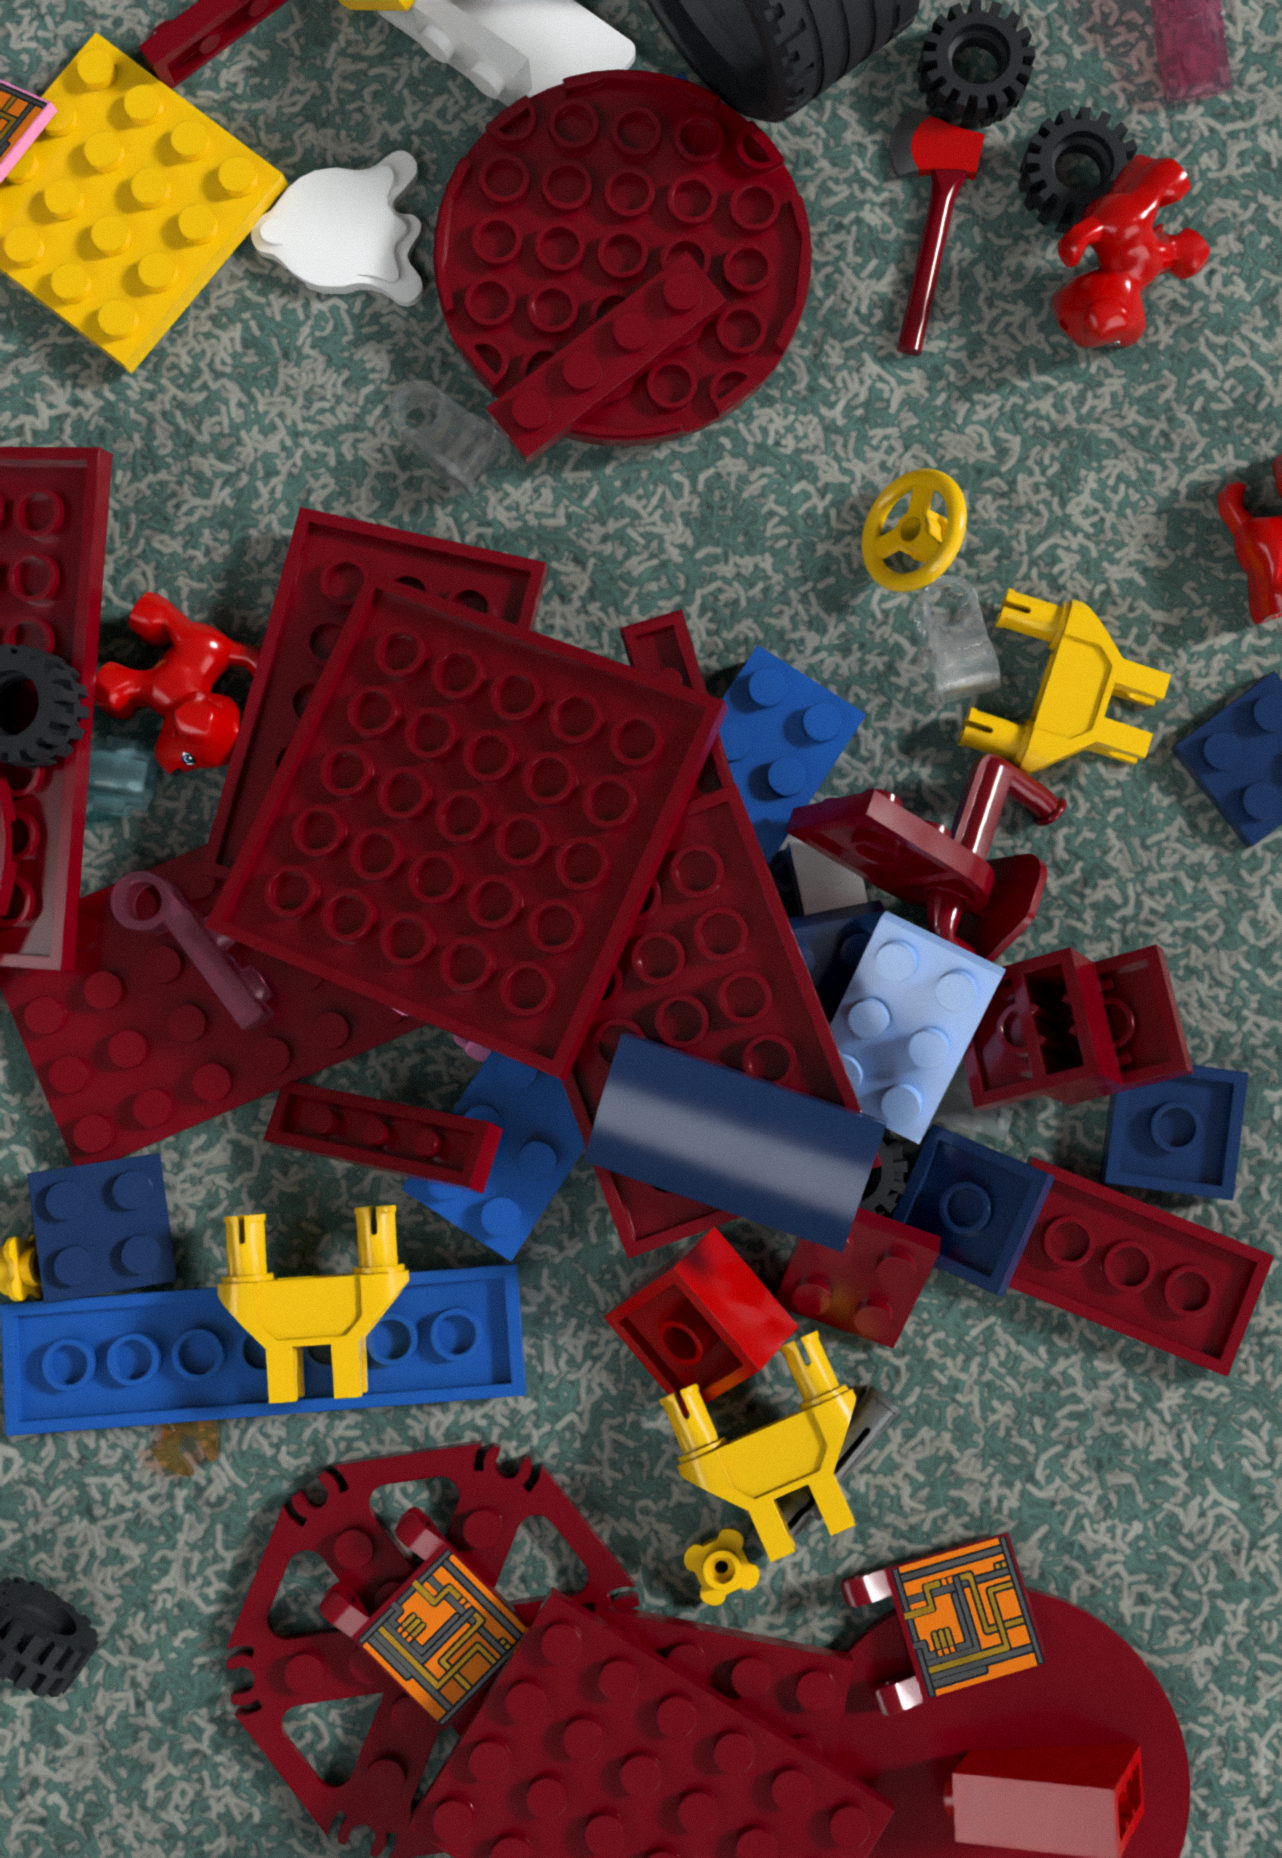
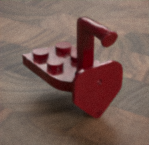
[785,754,1067,963]

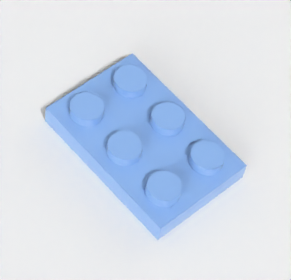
[830,911,1006,1144]

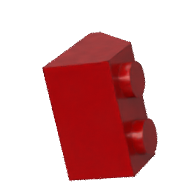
[603,1227,799,1415]

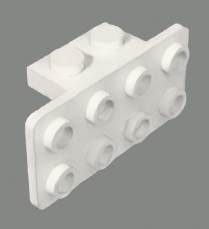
[377,0,636,106]

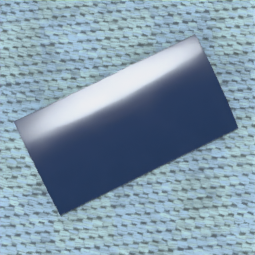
[584,1032,887,1252]

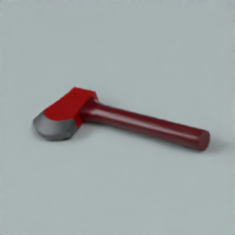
[889,108,985,356]

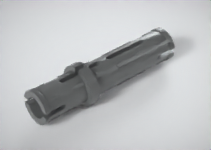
[747,1383,902,1564]

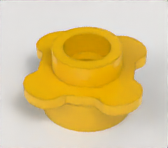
[0,1235,43,1302]
[684,1527,760,1606]

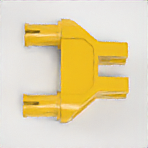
[957,588,1171,775]
[217,1205,409,1404]
[659,1330,856,1562]

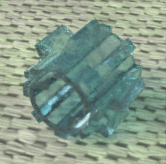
[87,736,158,818]

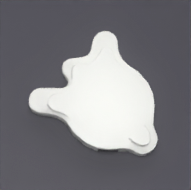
[251,150,424,307]

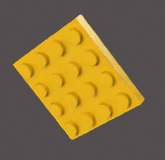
[0,32,289,374]

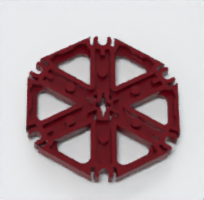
[226,1439,639,1858]

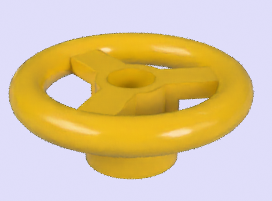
[861,468,967,592]

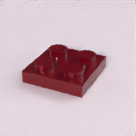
[774,1207,941,1349]

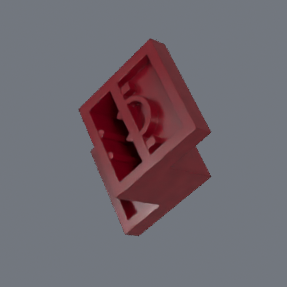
[963,944,1194,1111]

